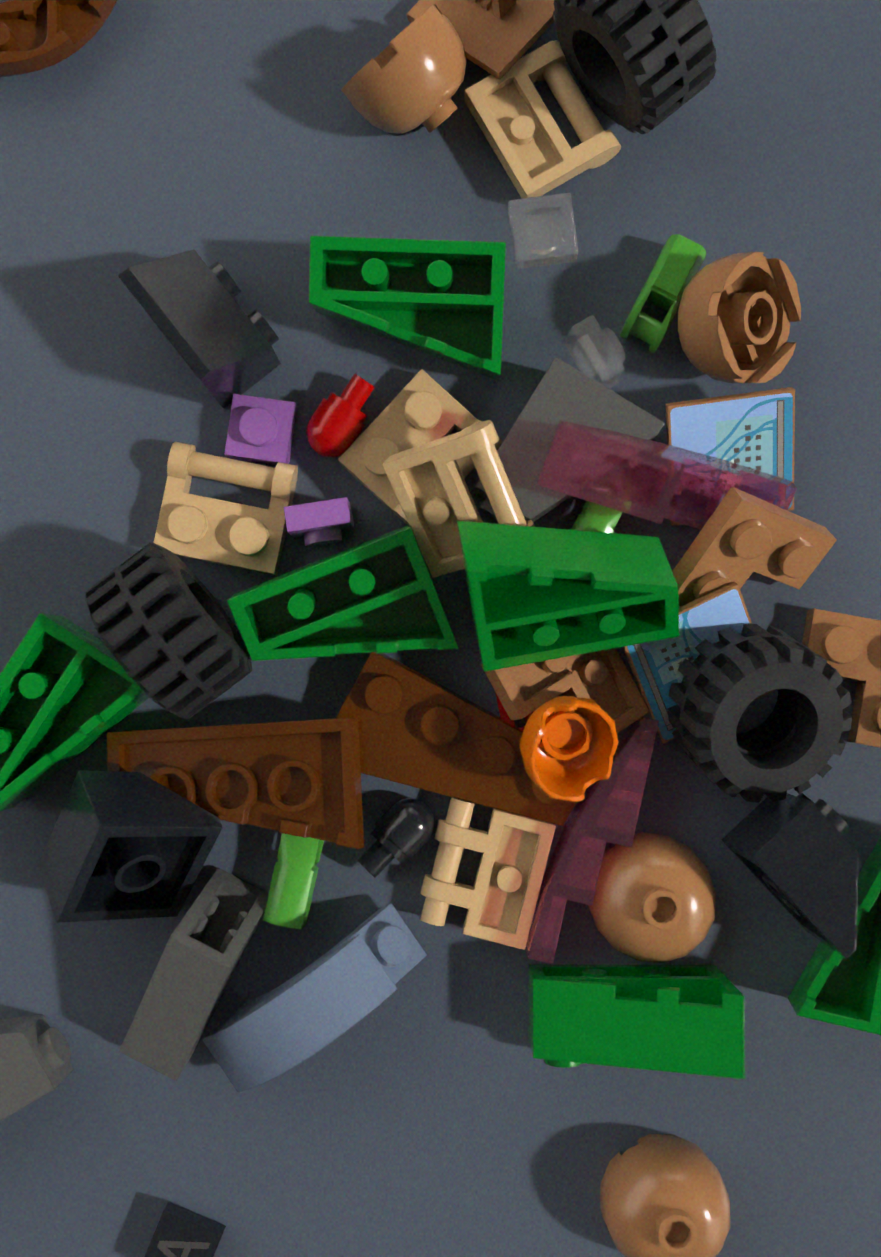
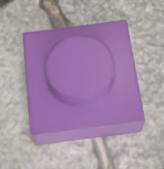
[224,394,297,466]
[284,497,355,547]

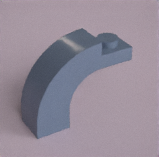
[202,903,427,1092]

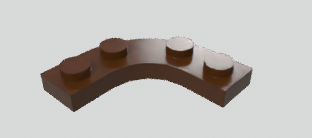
[0,0,117,76]

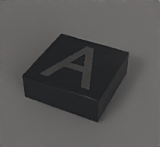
[145,1202,226,1257]

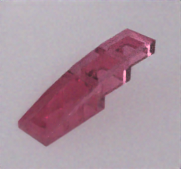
[537,420,797,530]
[525,717,659,964]

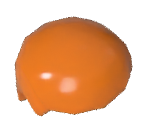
[519,696,618,802]

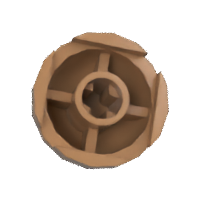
[341,4,466,134]
[678,252,801,383]
[587,832,716,963]
[600,1134,730,1257]

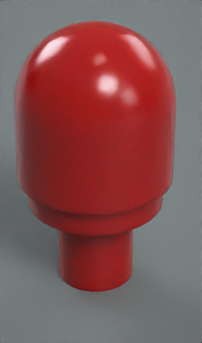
[306,374,375,458]

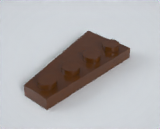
[335,652,577,826]
[107,718,364,849]

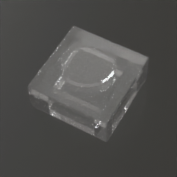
[508,192,579,269]
[565,315,625,389]

